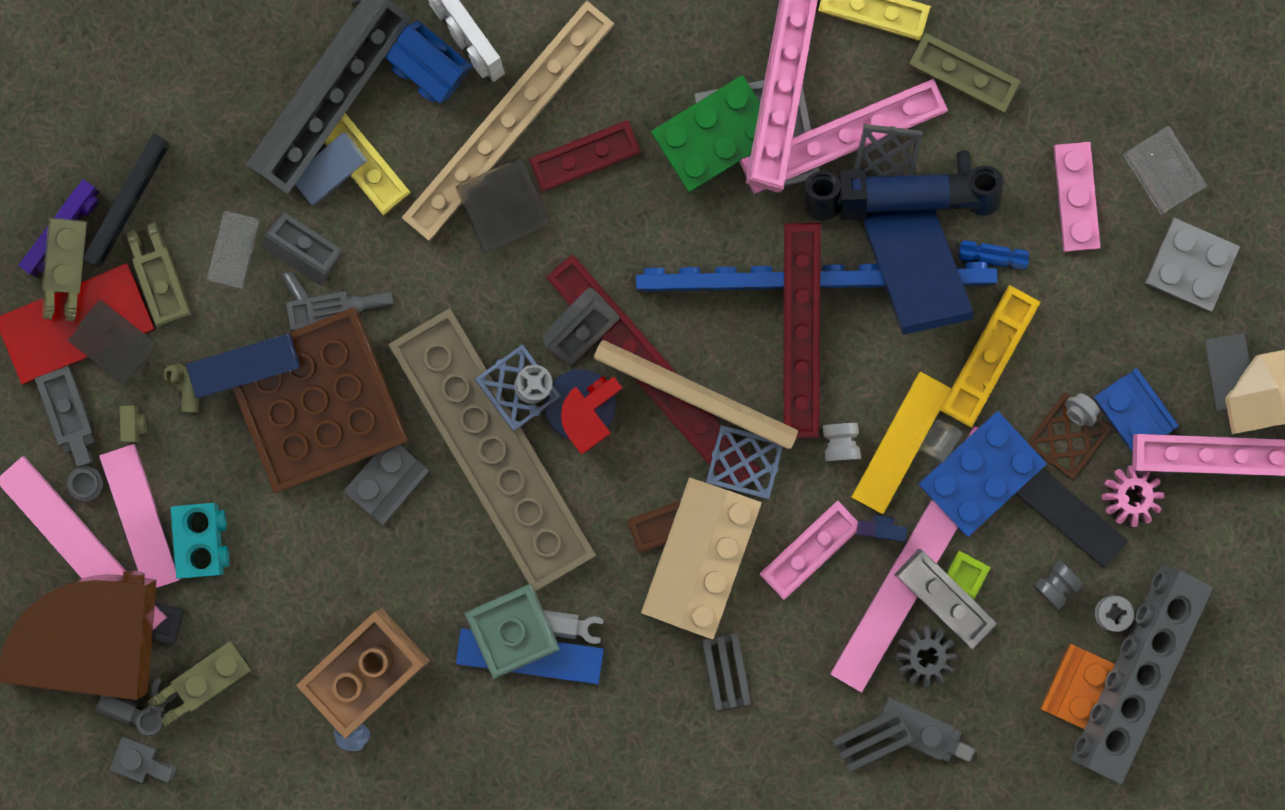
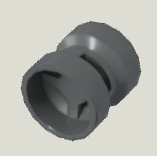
[1033,560,1084,611]

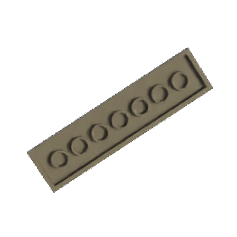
[388,308,596,592]

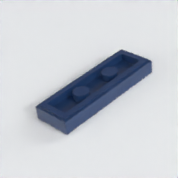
[186,333,301,399]

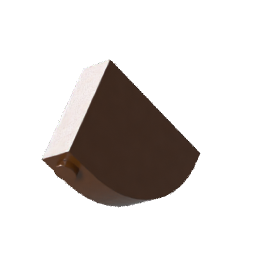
[0,571,157,700]

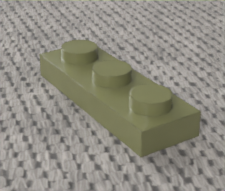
[908,33,1021,114]

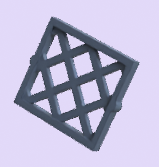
[474,344,561,432]
[706,425,782,499]

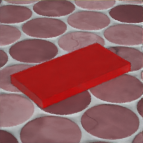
[0,263,156,385]

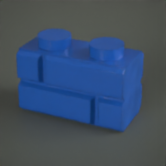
[385,20,473,104]

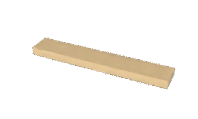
[594,340,798,449]

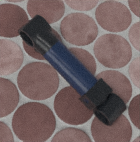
[804,150,1004,221]

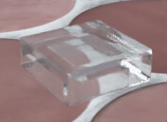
[919,420,963,463]

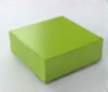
[946,551,991,599]

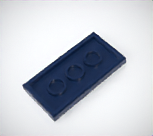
[863,210,973,335]

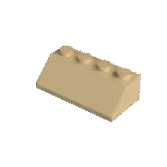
[641,478,762,639]

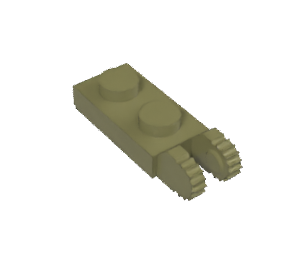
[42,217,87,321]
[126,222,192,328]
[147,641,251,727]

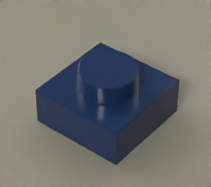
[856,515,907,542]

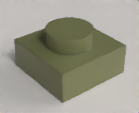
[120,406,147,443]

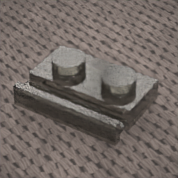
[67,299,158,385]

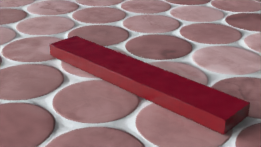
[783,223,821,438]

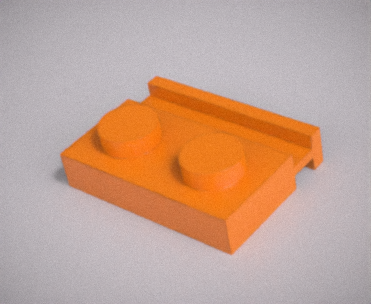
[1040,643,1115,729]

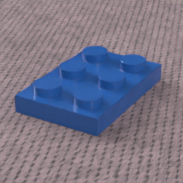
[917,411,1047,537]

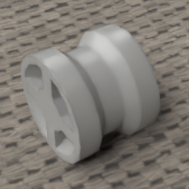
[514,365,552,404]
[1095,596,1134,632]

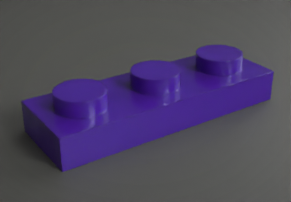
[18,179,100,277]

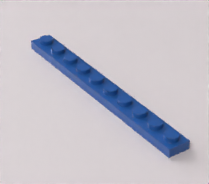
[636,262,997,292]

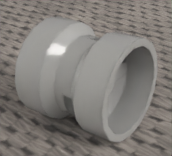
[823,423,861,461]

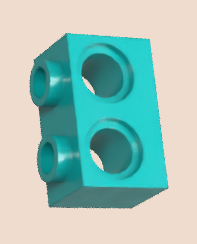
[170,503,229,579]

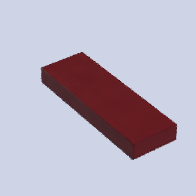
[529,120,641,193]

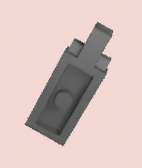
[35,366,96,468]
[873,697,976,762]

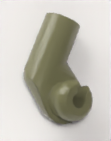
[163,363,200,413]

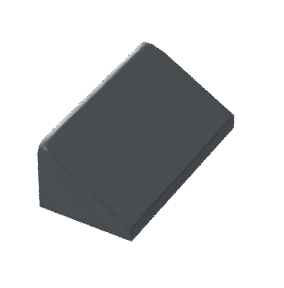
[261,212,343,285]
[543,287,620,367]

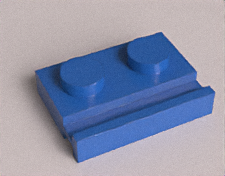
[1093,368,1179,454]

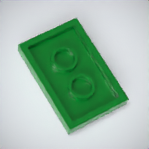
[651,75,760,193]

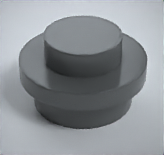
[67,466,104,502]

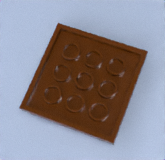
[232,306,409,493]

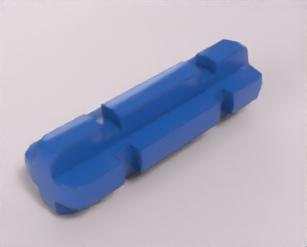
[958,240,1029,270]

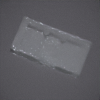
[207,210,260,289]

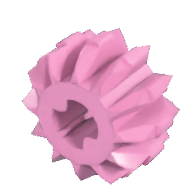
[1101,465,1164,527]

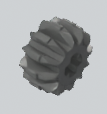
[895,626,957,687]

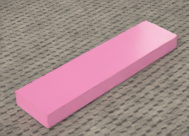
[99,444,181,588]

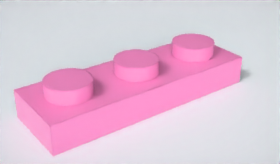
[1053,142,1100,252]

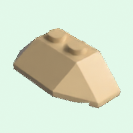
[1225,350,1285,434]

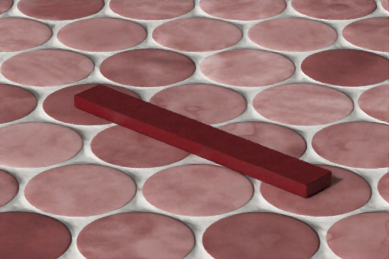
[546,254,761,493]

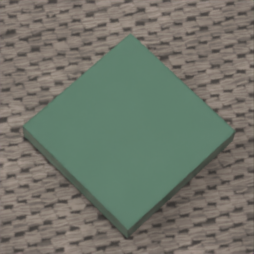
[464,584,560,679]

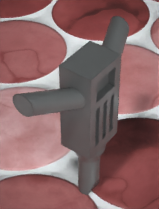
[280,272,394,331]

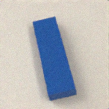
[456,628,604,684]

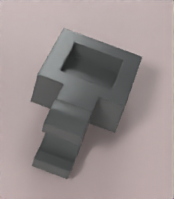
[109,736,177,783]

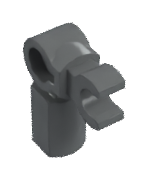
[95,678,178,736]

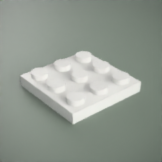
[428,0,505,82]

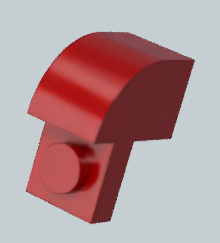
[561,376,623,455]

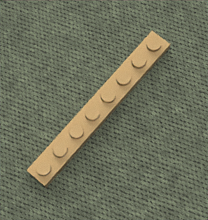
[402,0,614,242]

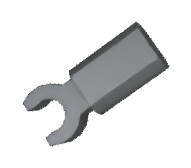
[543,610,604,644]

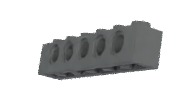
[1070,564,1214,784]

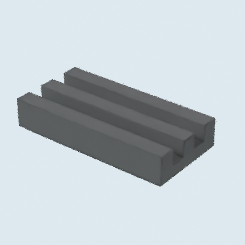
[702,633,751,711]
[832,708,913,772]

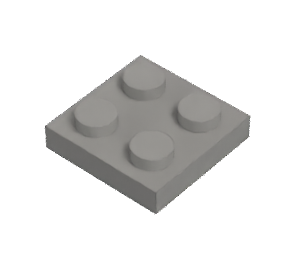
[1145,218,1240,312]

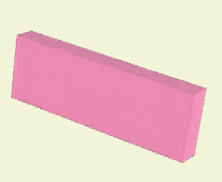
[759,500,858,600]

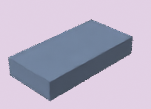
[295,133,368,206]

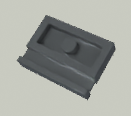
[343,445,430,525]

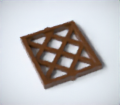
[1027,393,1112,480]

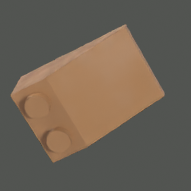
[296,608,430,739]

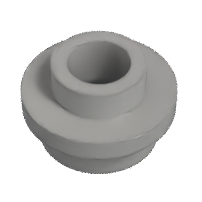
[1065,393,1100,427]

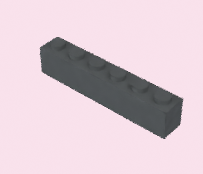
[245,0,411,194]

